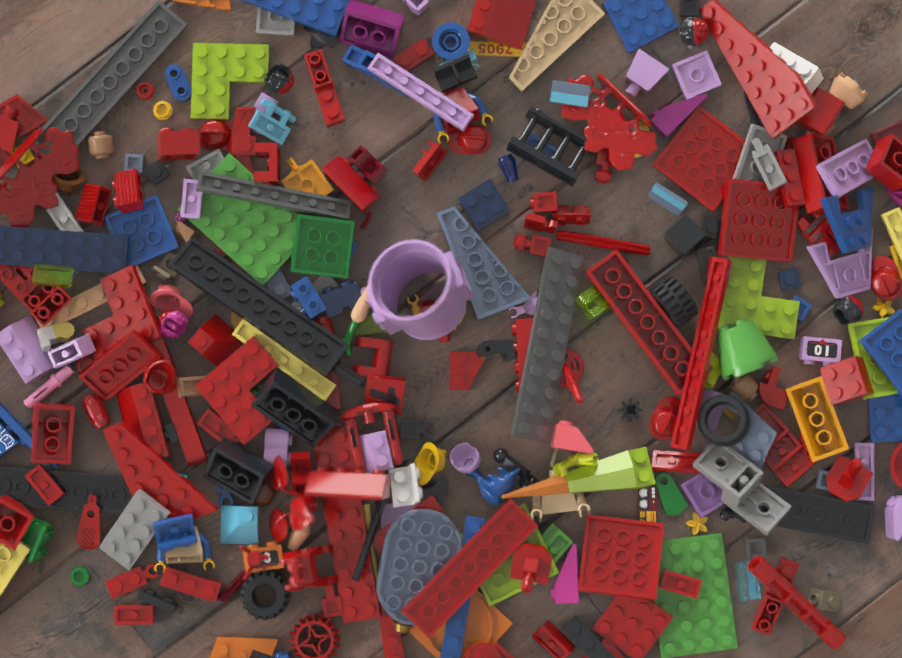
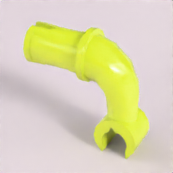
[705,353,721,389]
[553,452,599,477]

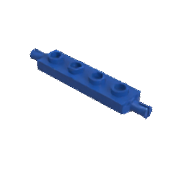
[0,401,60,470]

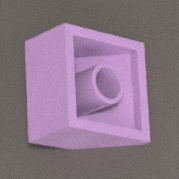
[352,430,394,473]
[884,495,902,541]

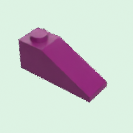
[650,94,707,139]

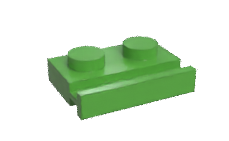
[542,523,574,563]

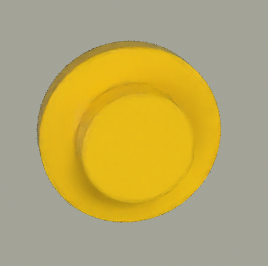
[153,101,173,120]

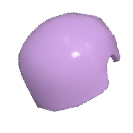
[450,443,481,474]

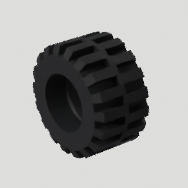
[650,275,698,328]
[240,570,291,620]

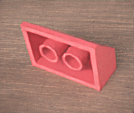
[551,421,593,454]

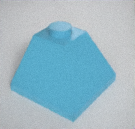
[220,505,260,545]

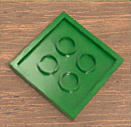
[290,214,355,279]

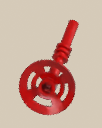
[559,349,584,404]

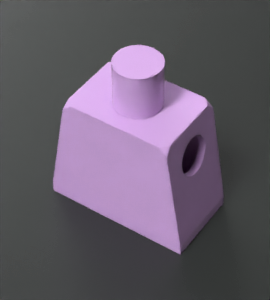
[625,49,669,98]

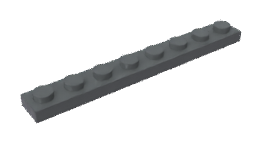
[196,171,352,220]

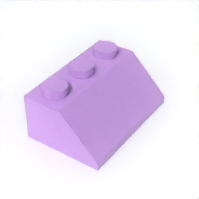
[0,315,55,384]

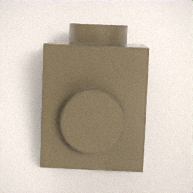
[809,588,841,612]

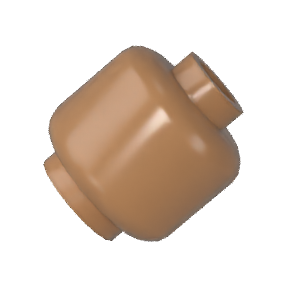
[88,131,115,159]
[730,373,759,401]

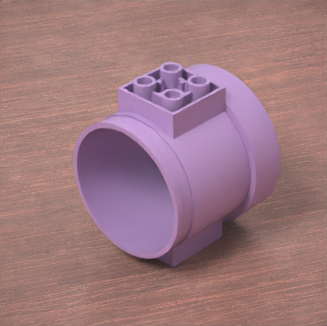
[366,240,474,340]

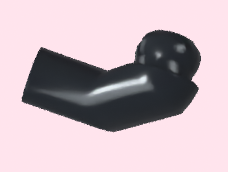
[720,507,747,523]

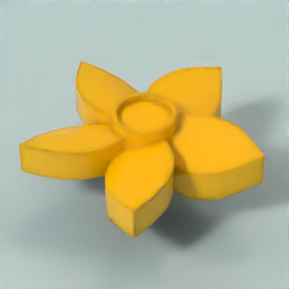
[872,298,895,318]
[686,512,708,535]

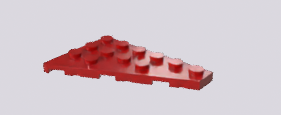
[103,422,218,519]

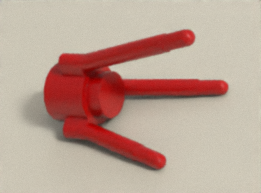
[239,546,270,580]

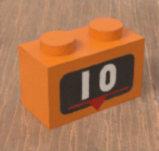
[243,541,286,573]

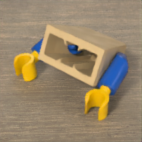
[154,526,215,573]

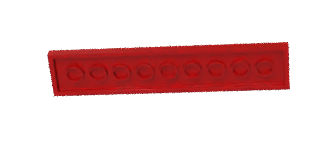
[314,427,382,623]

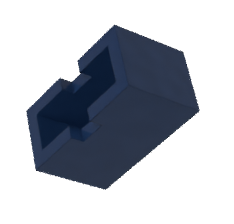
[318,279,361,317]

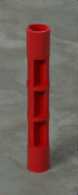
[747,555,846,650]

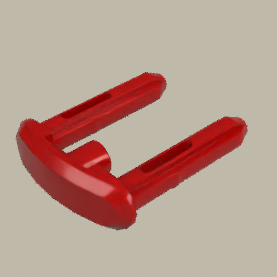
[341,403,403,469]

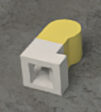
[37,322,75,352]

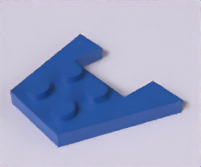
[820,187,873,253]

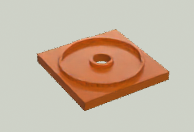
[410,589,513,658]

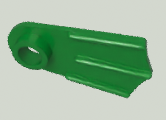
[655,473,688,516]

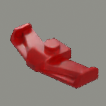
[228,107,257,175]

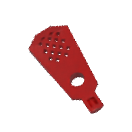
[75,495,101,550]

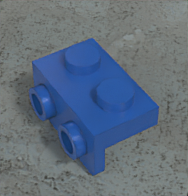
[290,277,327,320]
[153,514,198,551]

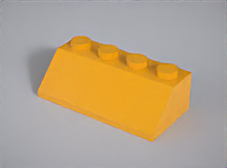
[785,376,849,462]

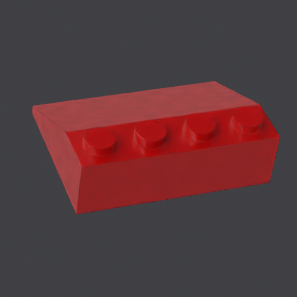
[467,0,537,51]

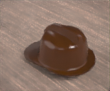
[53,169,85,195]

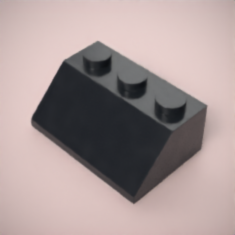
[203,437,274,505]

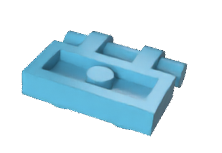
[248,98,296,145]

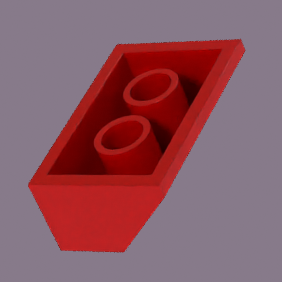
[322,156,380,214]

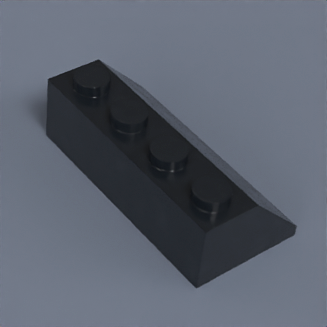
[251,369,339,448]

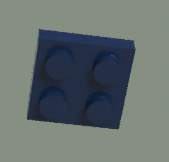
[458,178,510,231]

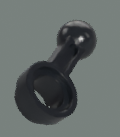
[493,448,538,488]

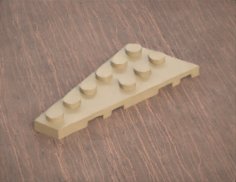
[509,0,605,92]

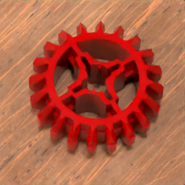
[289,613,341,658]

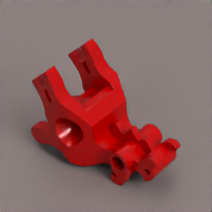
[280,545,339,592]

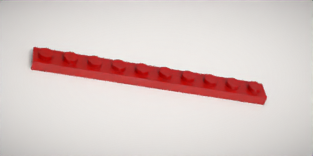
[671,258,733,451]

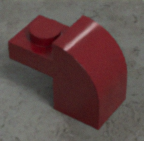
[347,145,388,184]

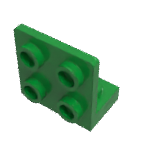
[22,517,55,563]

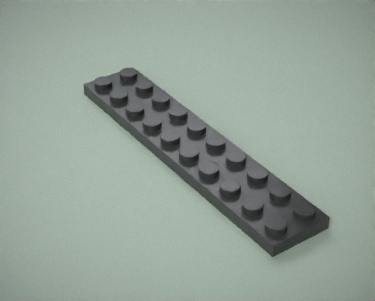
[35,0,188,154]
[510,247,584,444]

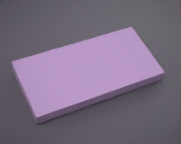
[815,139,874,198]

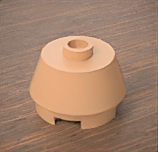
[829,72,868,110]

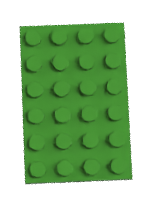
[177,153,297,286]
[653,532,738,658]

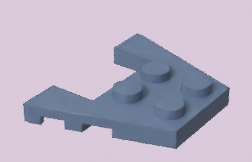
[704,391,778,468]

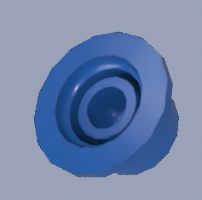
[432,22,470,60]

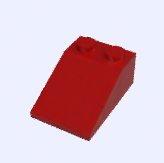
[31,402,75,464]

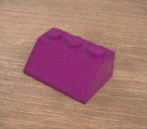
[339,0,405,58]

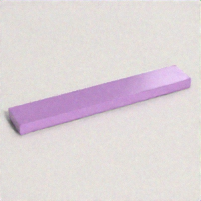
[367,53,474,132]

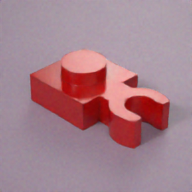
[523,212,558,234]

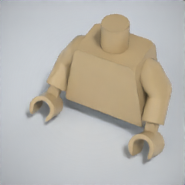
[530,470,590,522]

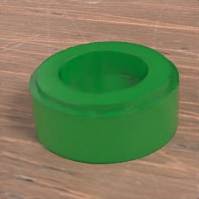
[70,566,91,586]

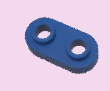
[165,65,191,102]

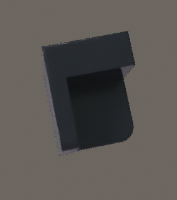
[433,54,477,93]

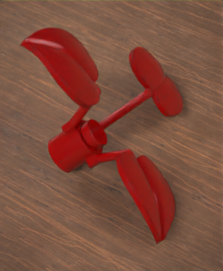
[269,455,318,542]

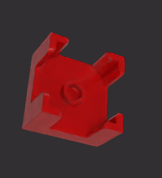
[254,143,281,186]

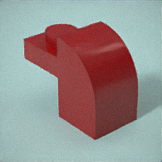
[756,366,788,411]
[290,452,312,496]

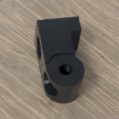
[476,339,515,361]

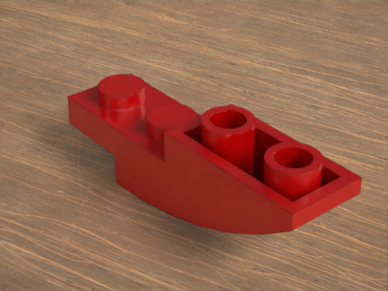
[304,49,346,128]
[751,556,800,636]

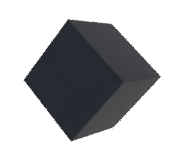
[664,214,706,259]

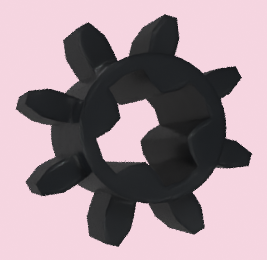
[618,398,643,422]

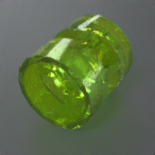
[574,285,610,321]

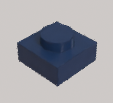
[777,268,801,291]

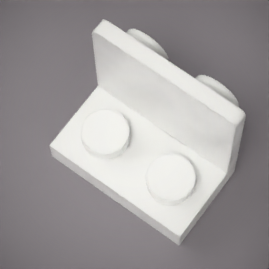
[388,463,423,508]

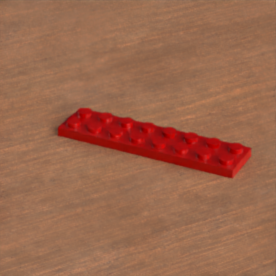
[401,499,538,639]

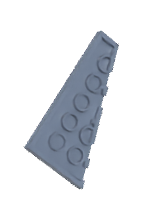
[437,206,532,320]

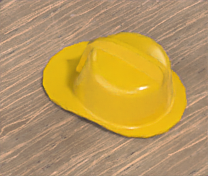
[414,442,447,485]

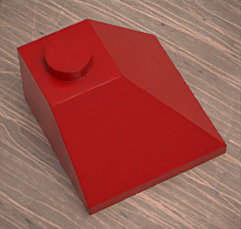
[188,314,242,367]
[0,494,35,550]

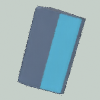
[550,80,591,108]
[647,182,688,216]

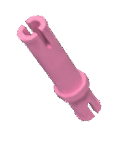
[23,364,75,410]

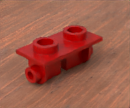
[552,205,591,226]

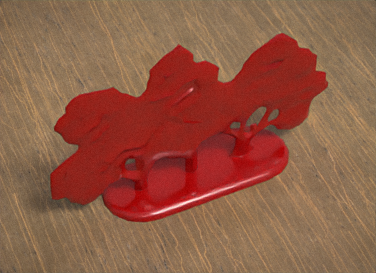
[561,73,658,170]
[0,127,79,228]

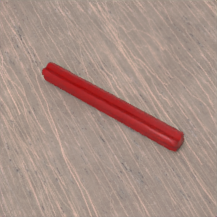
[556,230,651,256]

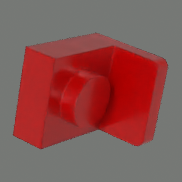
[530,192,558,214]

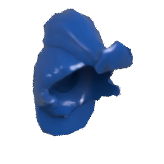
[466,467,520,505]

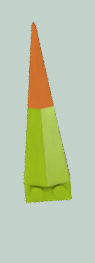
[501,447,656,499]

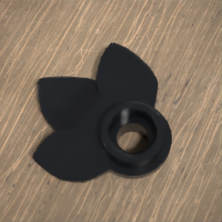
[303,25,339,49]
[419,477,448,506]

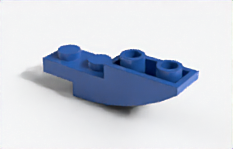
[342,44,409,98]

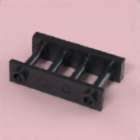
[506,106,592,187]

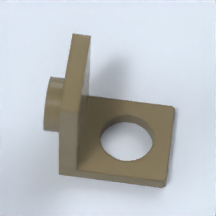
[153,252,177,281]
[549,447,576,472]

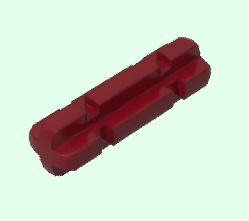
[219,570,250,603]

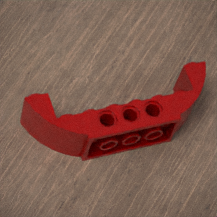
[0,224,72,327]

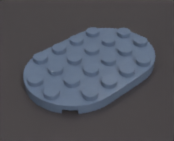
[376,508,462,625]

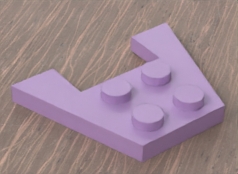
[806,229,873,299]

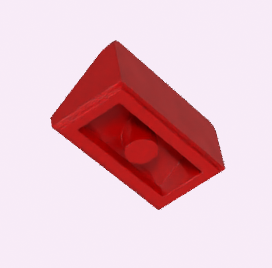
[532,620,575,658]

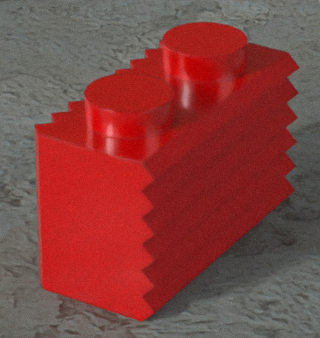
[112,168,145,214]
[74,183,112,227]

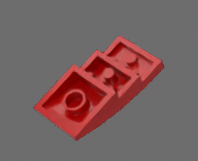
[735,403,816,488]

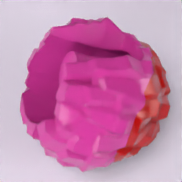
[157,309,189,339]

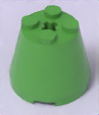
[716,317,779,380]

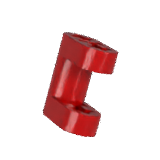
[353,336,394,377]

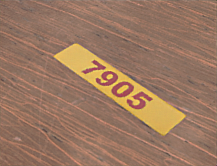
[467,41,527,57]

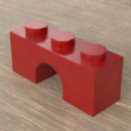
[160,565,224,603]

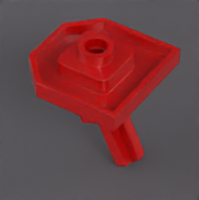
[825,454,874,502]
[510,543,553,594]

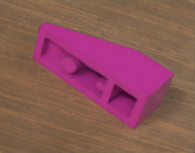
[550,543,579,604]

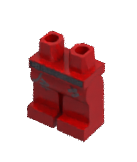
[797,214,840,259]

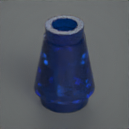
[497,153,519,183]

